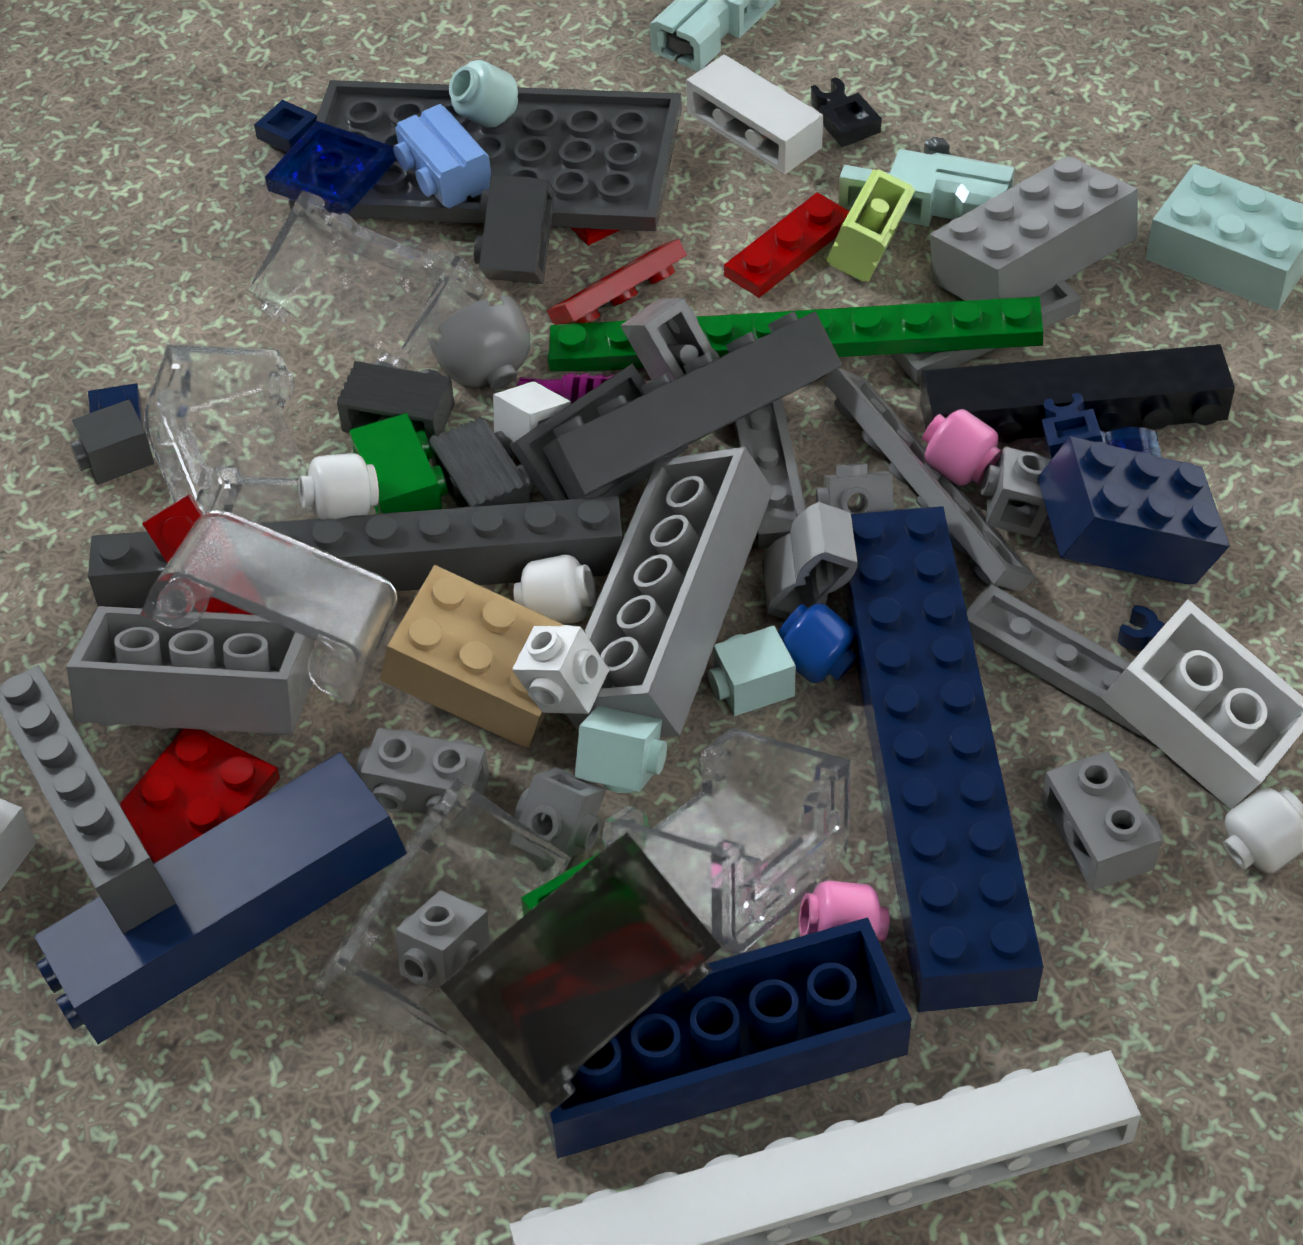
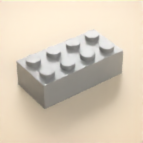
[930,156,1138,301]
[66,606,317,736]

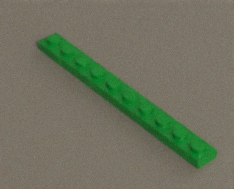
[548,296,1044,371]

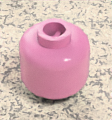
[922,409,1002,486]
[799,881,890,942]

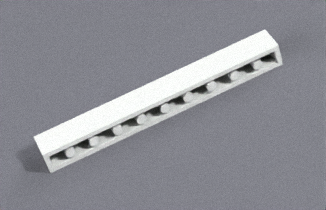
[509,1050,1141,1245]

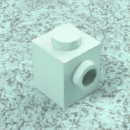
[708,626,796,716]
[575,706,667,793]

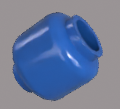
[778,603,858,683]

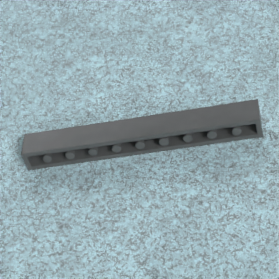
[88,496,623,610]

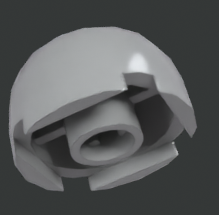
[429,295,530,389]

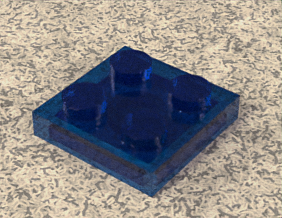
[265,121,396,218]

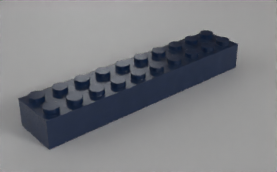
[842,506,1044,1012]

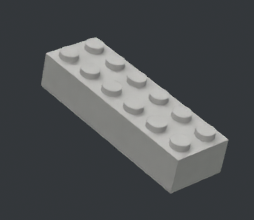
[565,447,773,737]

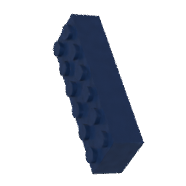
[519,917,912,1159]

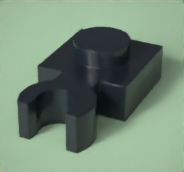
[810,77,882,147]

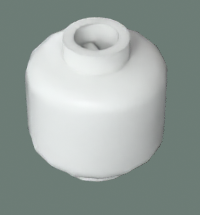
[299,453,379,520]
[514,555,596,625]
[1223,788,1303,874]

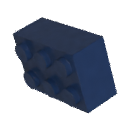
[1037,436,1230,585]

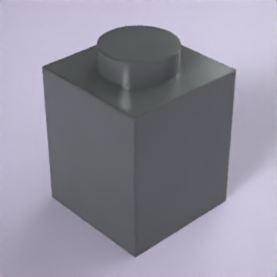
[70,400,155,485]

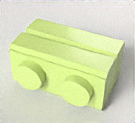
[826,169,915,282]

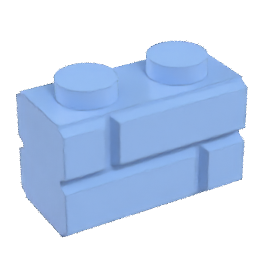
[394,104,492,209]

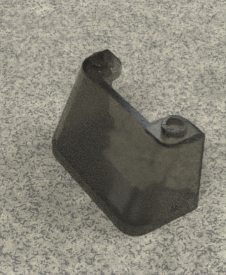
[419,831,721,1114]

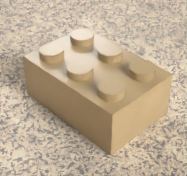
[380,565,564,748]

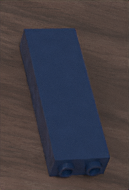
[34,752,408,1044]

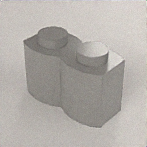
[762,502,857,620]

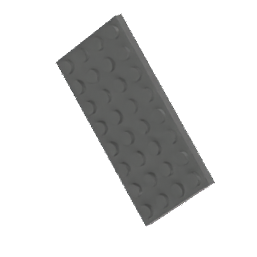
[289,80,682,231]

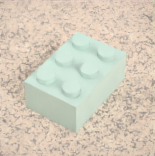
[1146,164,1303,311]

